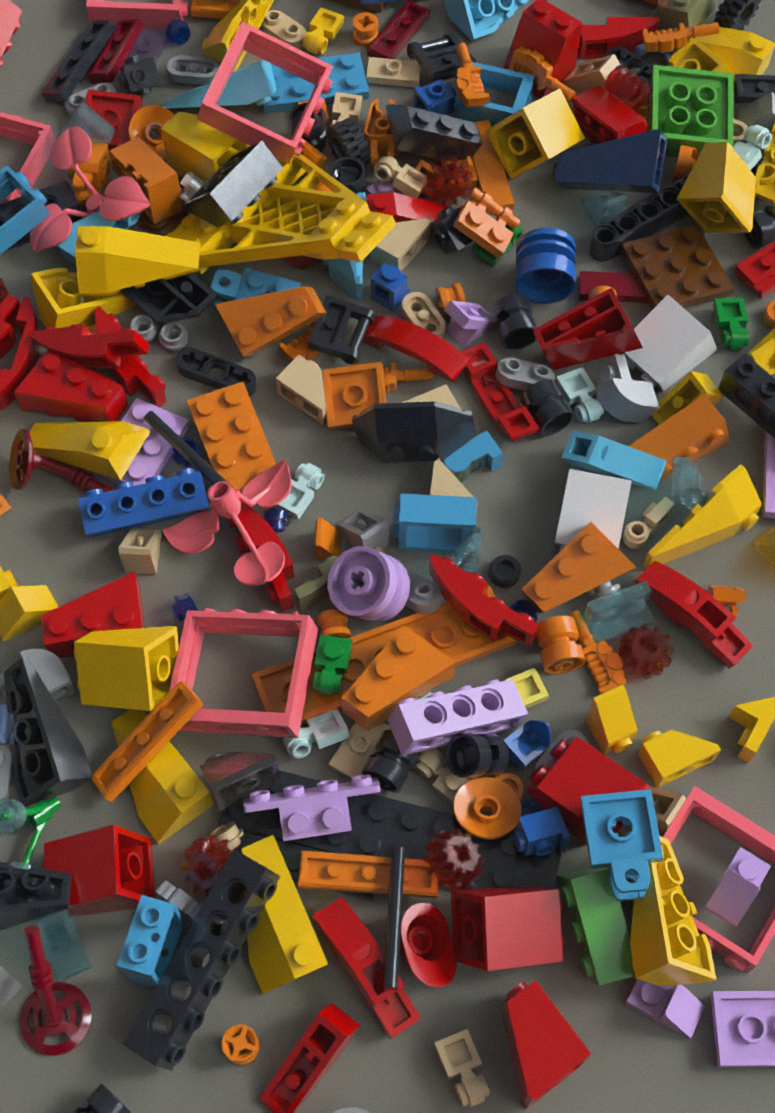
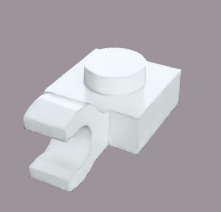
[180,171,205,202]

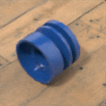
[515,228,576,304]

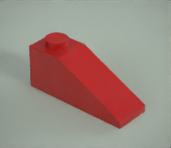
[366,192,449,233]
[258,1003,360,1113]

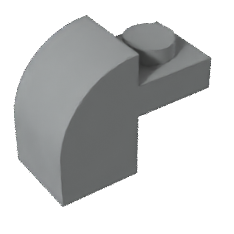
[596,354,659,423]
[0,648,76,702]

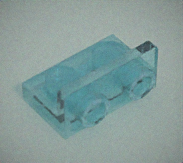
[671,457,711,508]
[583,581,654,643]

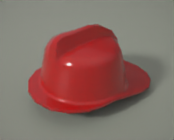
[400,902,457,988]

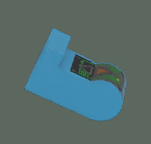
[444,431,503,483]

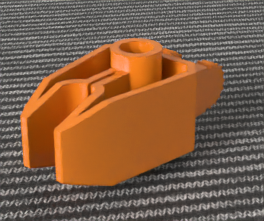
[364,99,402,165]
[68,138,111,205]

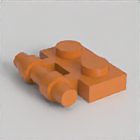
[453,187,520,258]

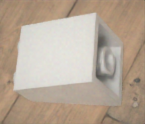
[622,295,717,392]
[554,469,632,551]

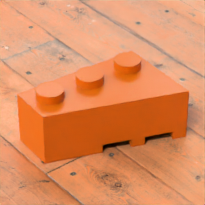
[109,137,183,225]
[215,286,327,357]
[629,394,730,481]
[522,522,637,612]
[342,625,456,731]

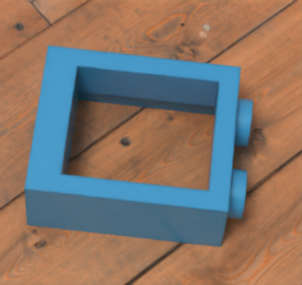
[454,62,535,127]
[0,165,50,255]
[393,494,477,554]
[117,895,186,990]

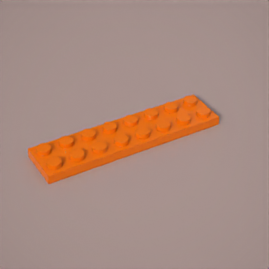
[251,586,516,725]

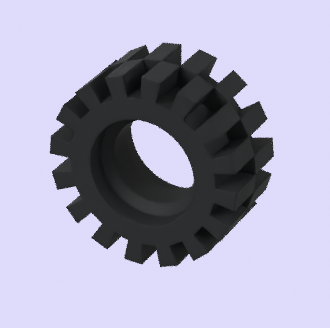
[714,0,761,31]
[326,118,371,166]

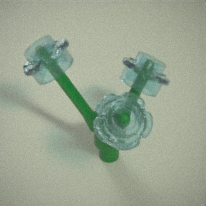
[0,797,61,870]

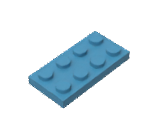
[263,52,369,114]

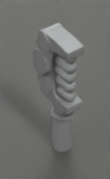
[155,880,227,935]

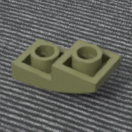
[294,556,339,612]

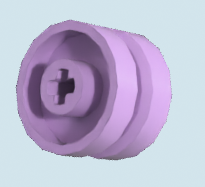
[327,546,410,622]

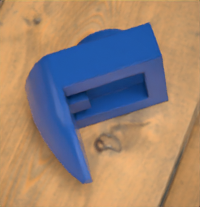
[504,719,551,771]

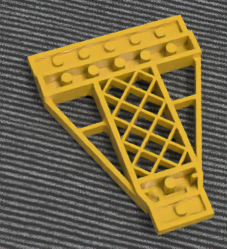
[166,154,396,274]

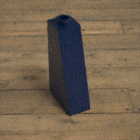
[553,129,667,194]

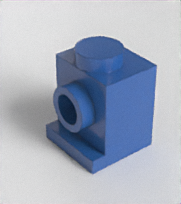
[413,79,456,115]
[370,263,410,312]
[513,806,570,856]

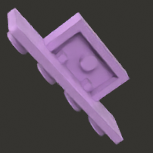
[243,775,381,841]

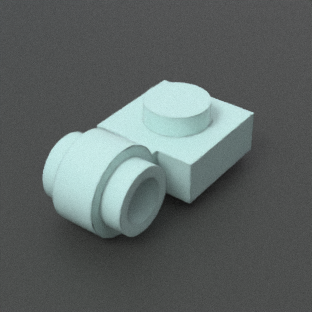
[733,125,772,171]
[555,367,604,424]
[273,463,325,520]
[283,709,350,758]

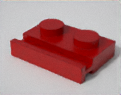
[734,242,775,300]

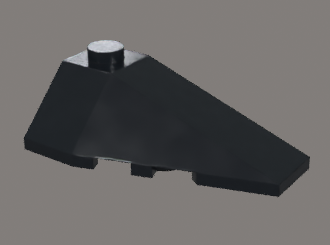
[4,657,93,807]
[0,862,72,931]

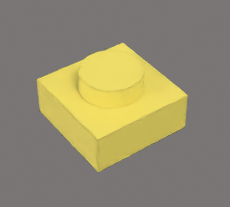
[505,668,549,709]

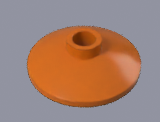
[128,105,175,160]
[453,777,521,839]

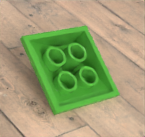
[646,65,733,157]

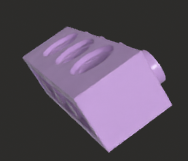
[387,679,528,756]

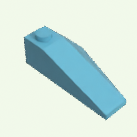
[444,0,529,40]
[162,60,277,108]

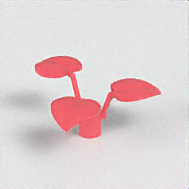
[30,126,150,254]
[163,459,292,586]

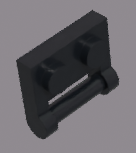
[407,33,477,80]
[308,295,376,365]

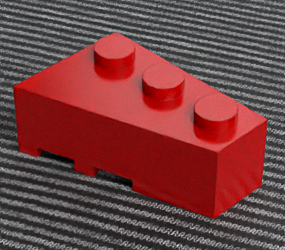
[572,86,647,144]
[533,287,643,370]
[14,349,128,422]
[41,571,145,658]

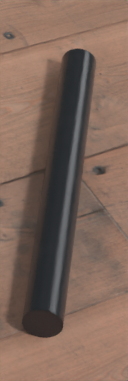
[144,411,233,488]
[383,846,405,991]

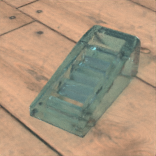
[453,527,481,574]

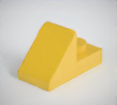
[729,697,775,763]

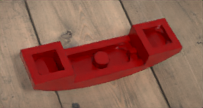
[0,296,40,410]
[363,315,469,382]
[461,342,539,442]

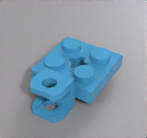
[211,268,301,308]
[580,789,663,901]

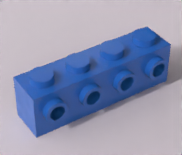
[77,468,210,538]

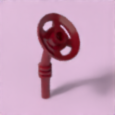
[10,429,113,493]
[20,925,92,1056]

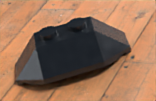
[120,225,218,324]
[352,401,476,463]

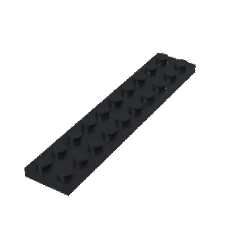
[218,760,562,889]

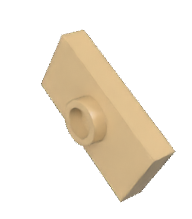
[366,57,421,88]
[328,722,391,781]

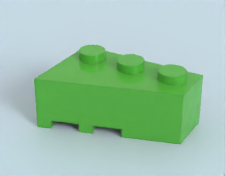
[557,866,635,986]

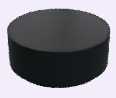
[489,555,521,588]

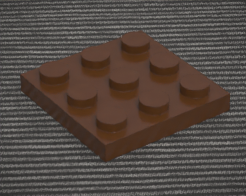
[620,224,734,310]

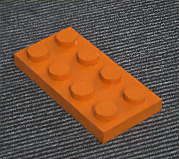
[186,381,276,494]

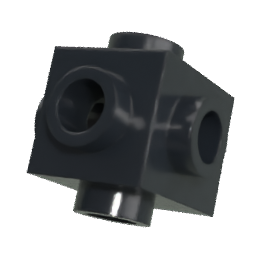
[117,55,162,96]
[431,206,473,254]

